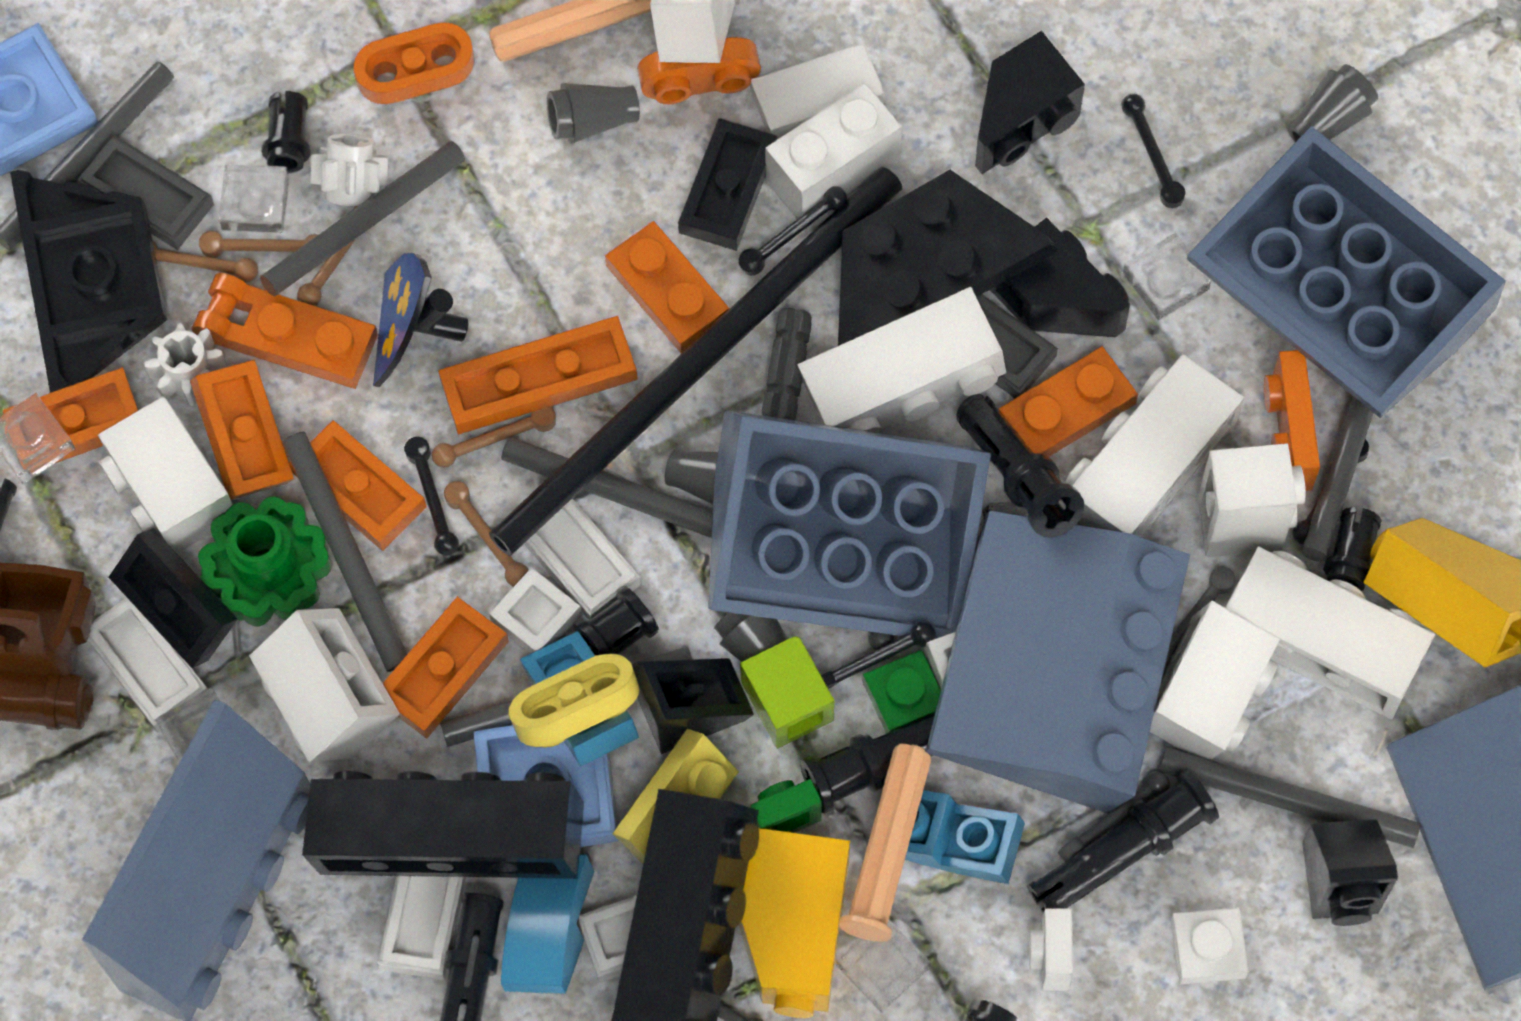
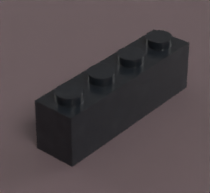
[302,771,584,879]
[611,789,759,1021]

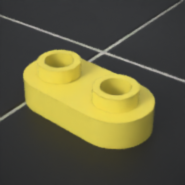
[509,654,639,747]

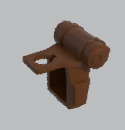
[0,563,96,730]

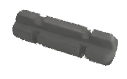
[761,308,812,420]

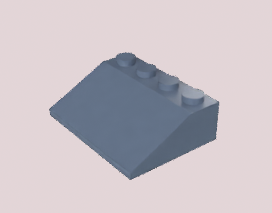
[1187,126,1506,418]
[708,410,991,639]
[926,511,1190,813]
[1387,685,1521,990]
[82,699,310,1021]

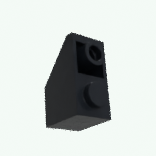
[975,30,1085,174]
[990,217,1130,337]
[1302,819,1398,926]

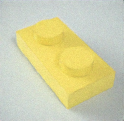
[612,729,739,864]

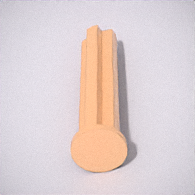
[489,0,651,62]
[839,744,931,942]

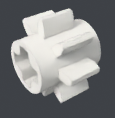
[310,133,388,206]
[144,323,227,406]

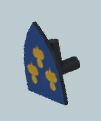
[373,253,468,387]

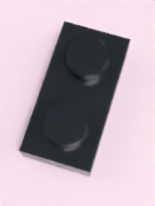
[678,118,777,251]
[108,528,238,668]

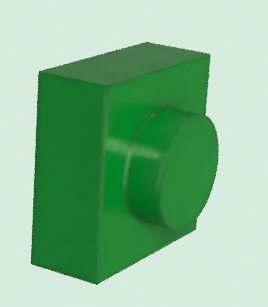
[862,650,941,733]
[750,779,822,833]

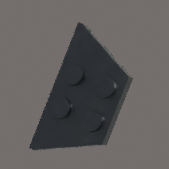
[10,170,168,393]
[838,170,1058,346]

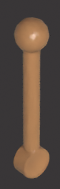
[297,206,358,306]
[199,231,317,258]
[153,242,258,282]
[431,407,556,468]
[444,481,529,587]

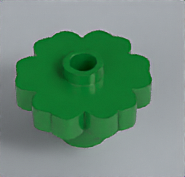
[198,496,332,627]

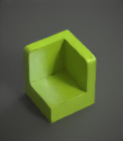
[740,636,835,749]

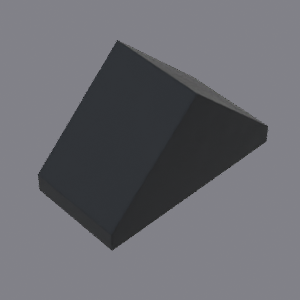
[633,658,754,754]

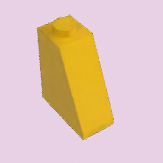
[1364,517,1521,668]
[739,828,850,1018]

